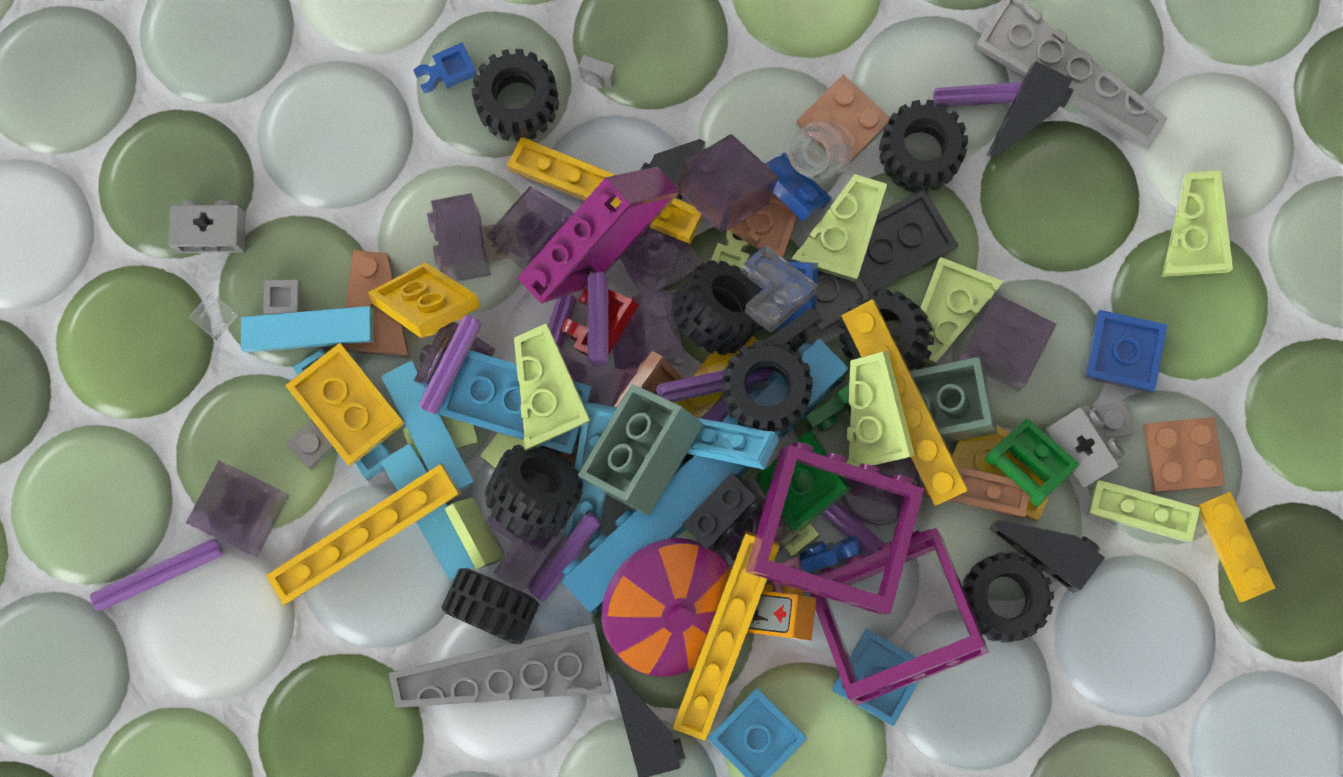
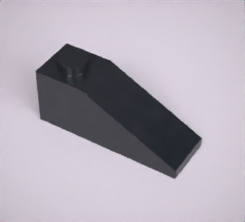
[986,61,1074,158]
[989,520,1105,593]
[611,673,686,777]

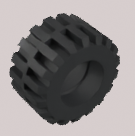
[472,49,559,142]
[879,99,968,192]
[672,260,768,355]
[839,289,934,371]
[722,339,813,433]
[485,444,583,539]
[963,552,1054,643]
[441,568,540,644]

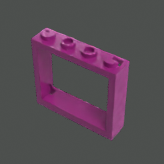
[518,167,681,304]
[746,442,924,614]
[809,528,989,706]

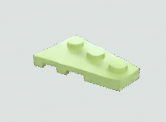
[1162,170,1233,277]
[791,174,887,282]
[920,257,1004,365]
[514,323,591,451]
[847,351,915,467]

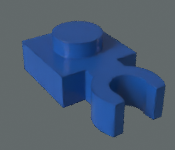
[413,42,477,93]
[800,535,861,573]

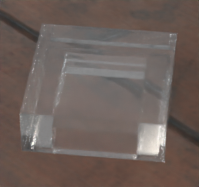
[188,292,238,341]

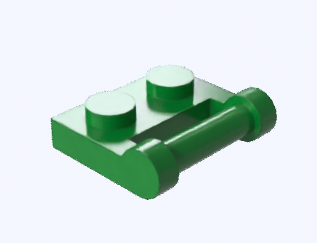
[984,418,1080,508]

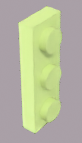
[1087,480,1200,543]

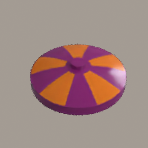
[602,538,731,677]

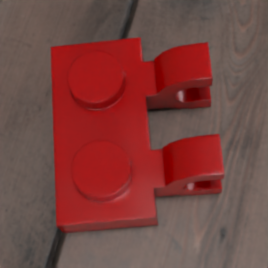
[560,289,639,356]

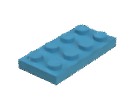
[438,350,593,454]

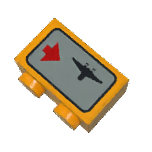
[747,585,816,641]

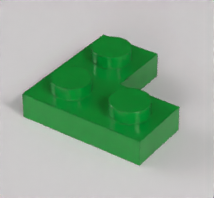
[803,385,851,432]

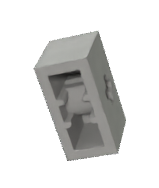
[168,200,246,253]
[1046,404,1125,488]

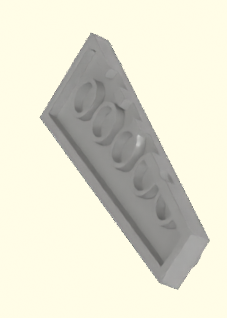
[974,0,1168,149]
[388,623,611,708]

